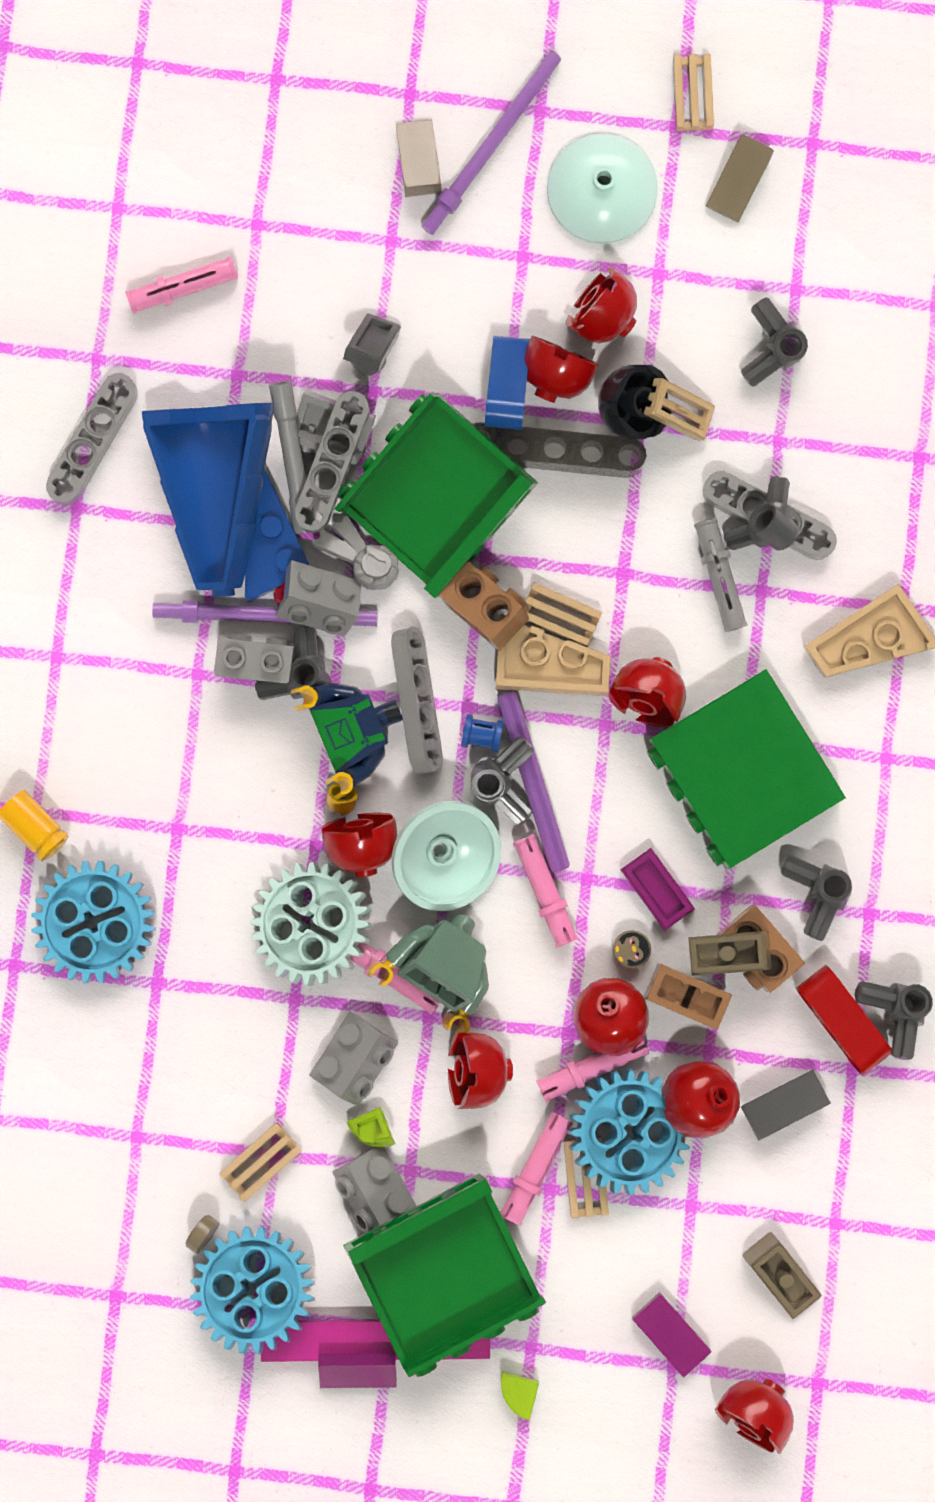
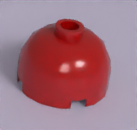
[566,266,637,344]
[524,336,599,403]
[608,657,687,728]
[321,812,397,877]
[573,978,649,1056]
[448,1033,513,1109]
[662,1061,740,1138]
[715,1379,794,1454]

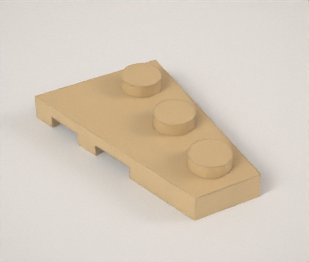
[803,584,935,678]
[495,613,610,696]

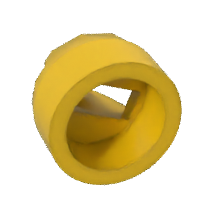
[326,783,358,816]

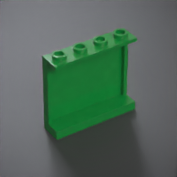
[334,393,538,598]
[646,669,846,869]
[343,1173,546,1377]

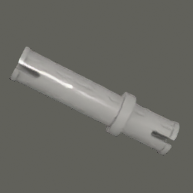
[694,518,748,632]

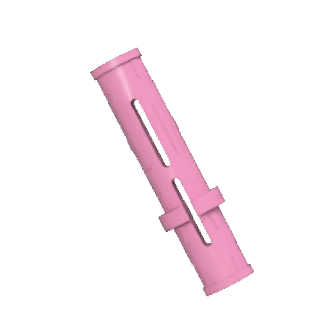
[125,256,238,314]
[513,834,579,948]
[350,943,440,1015]
[536,1040,649,1103]
[500,1112,573,1226]

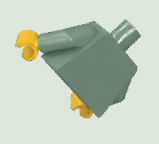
[368,914,489,1033]

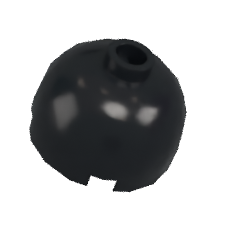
[598,365,672,439]

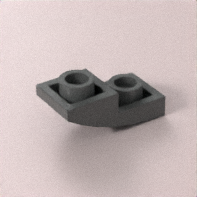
[741,1070,831,1141]

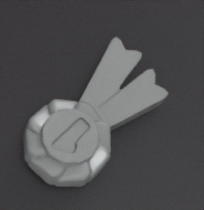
[313,516,399,590]

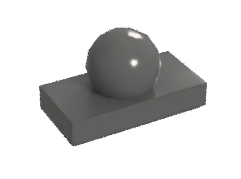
[343,313,401,376]

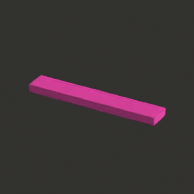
[261,1319,490,1362]

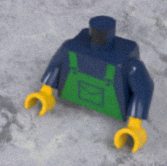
[291,683,403,799]

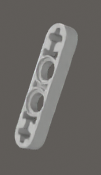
[46,373,138,506]
[295,391,370,533]
[703,471,837,560]
[391,627,443,774]

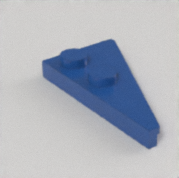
[245,469,310,603]

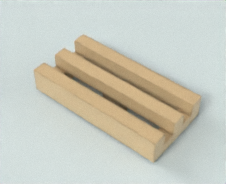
[673,54,714,131]
[644,378,715,441]
[523,583,602,647]
[219,1122,302,1202]
[563,1137,609,1218]

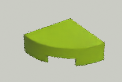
[346,1107,396,1147]
[501,1371,539,1421]

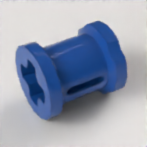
[461,714,504,753]

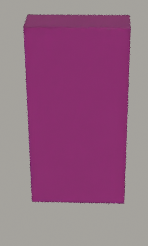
[620,848,695,931]
[631,1292,712,1378]
[318,1353,397,1388]

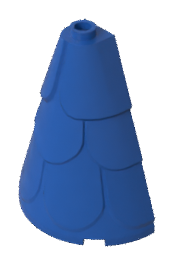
[142,403,274,597]

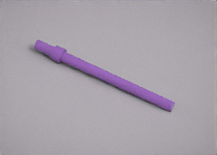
[421,51,561,235]
[152,600,378,627]

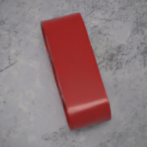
[796,965,891,1076]

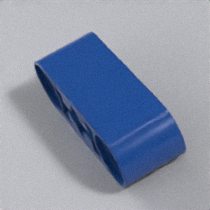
[484,335,530,430]

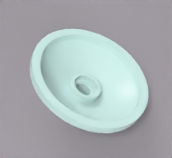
[547,134,658,244]
[392,801,501,911]

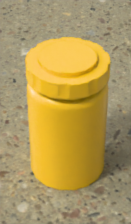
[0,790,69,862]

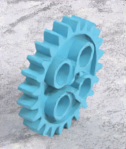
[31,861,156,983]
[567,1069,690,1195]
[190,1226,315,1354]

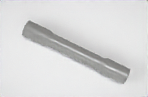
[269,381,314,534]

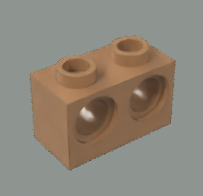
[438,561,530,651]
[717,905,805,993]
[644,963,732,1030]

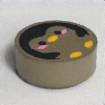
[613,930,651,968]
[185,1215,220,1254]

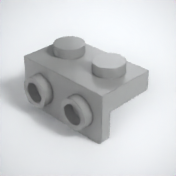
[296,390,376,465]
[276,560,361,636]
[214,634,296,684]
[309,1011,398,1106]
[332,1147,417,1233]

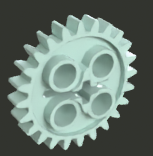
[250,862,373,986]

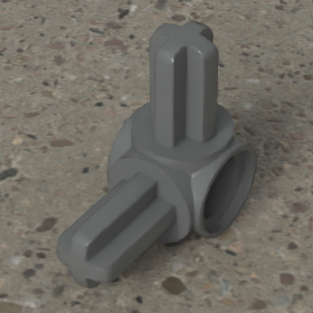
[741,297,808,387]
[724,476,798,551]
[255,625,332,700]
[470,736,534,825]
[781,855,853,941]
[854,981,933,1060]

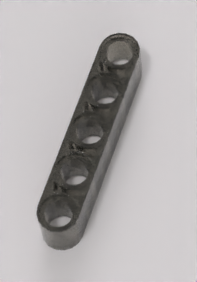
[473,422,647,478]

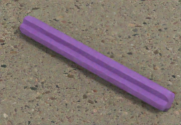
[498,691,570,872]

